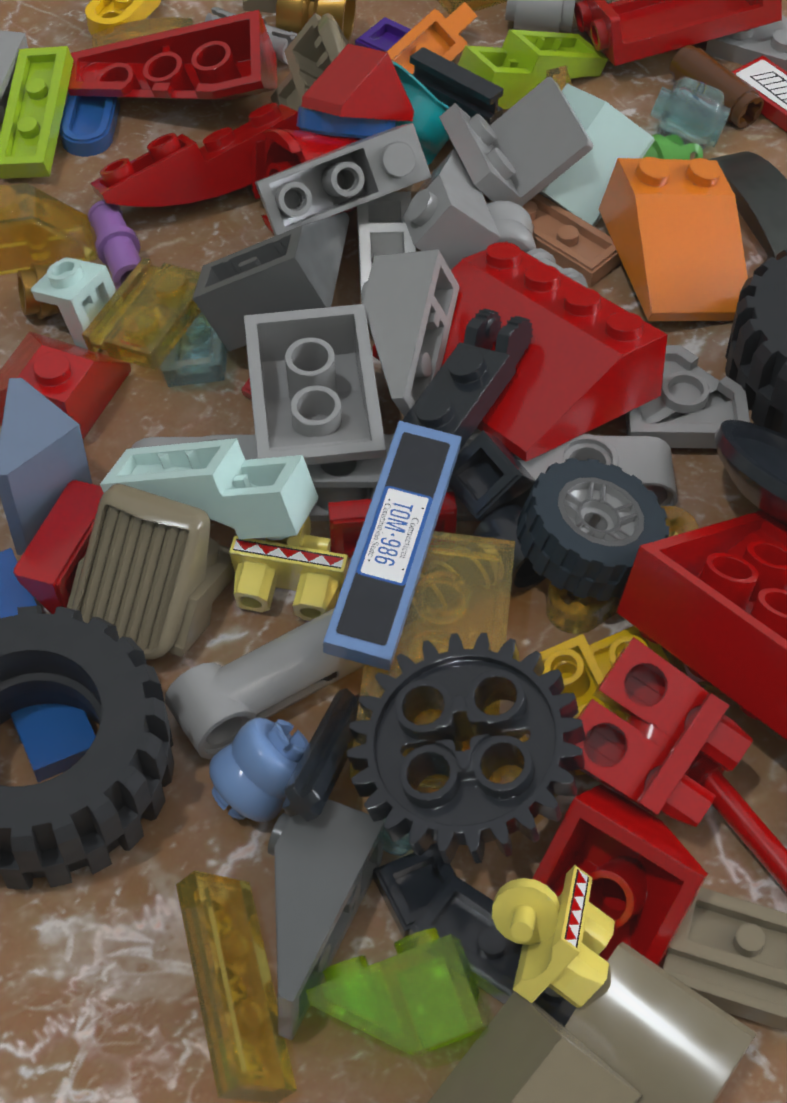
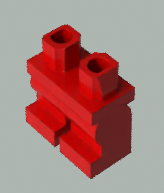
[575,637,753,827]

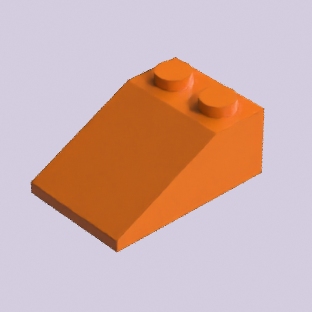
[598,157,748,321]

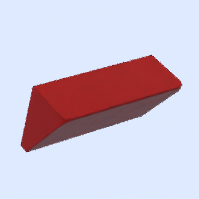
[13,480,104,614]

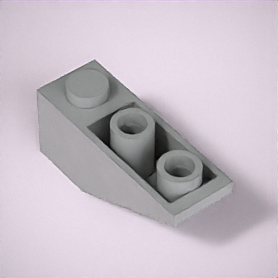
[255,123,431,236]

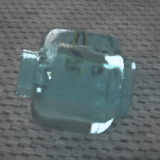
[650,76,731,153]

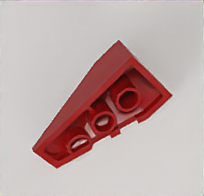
[68,9,277,100]

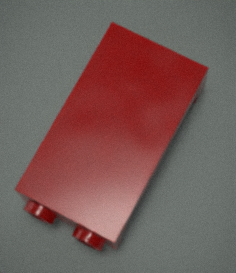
[574,0,782,66]

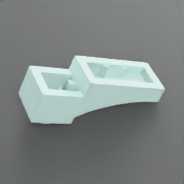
[100,438,319,540]

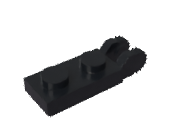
[395,308,534,452]

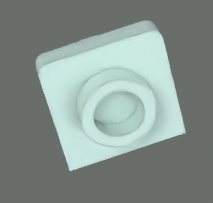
[31,257,128,352]

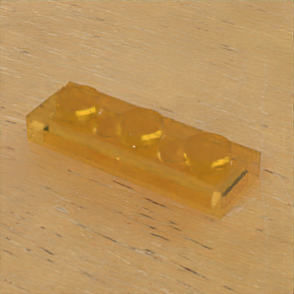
[176,870,297,1103]

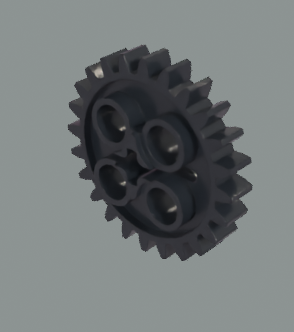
[347,632,586,864]

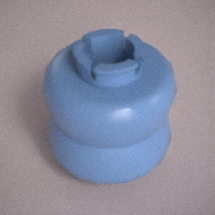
[209,718,309,822]

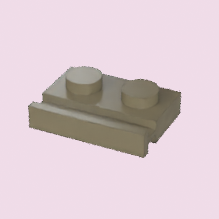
[663,887,787,1032]

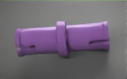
[88,201,149,294]

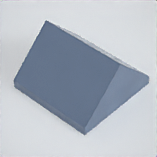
[0,378,92,555]

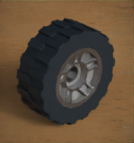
[516,458,669,601]

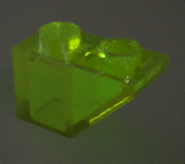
[306,928,490,1056]

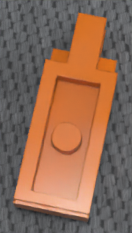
[386,2,478,74]

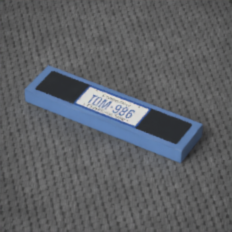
[323,421,461,671]

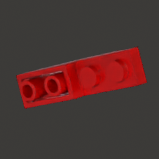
[90,103,299,207]

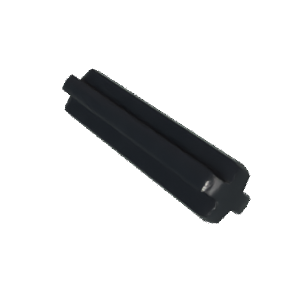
[282,688,368,821]

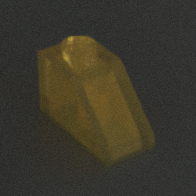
[0,183,97,275]

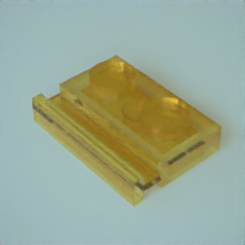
[82,257,201,370]

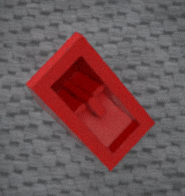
[301,44,414,121]

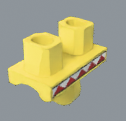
[229,516,348,621]
[492,865,615,1008]

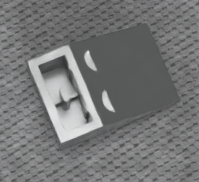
[192,212,350,352]

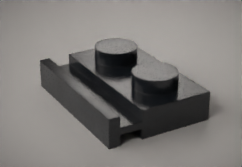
[410,47,504,125]

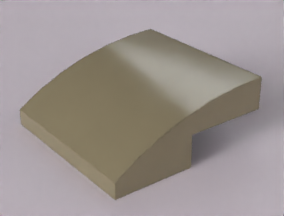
[564,942,757,1103]

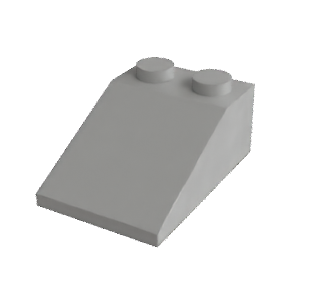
[244,304,386,465]

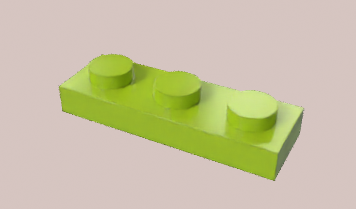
[0,46,74,179]

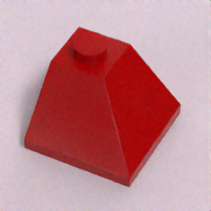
[0,331,131,440]
[532,784,708,966]

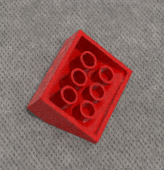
[372,241,668,462]
[616,510,787,740]

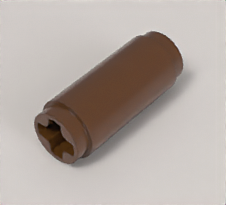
[669,45,764,129]

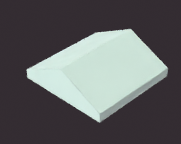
[539,83,655,227]

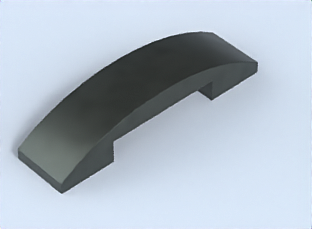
[708,151,787,260]

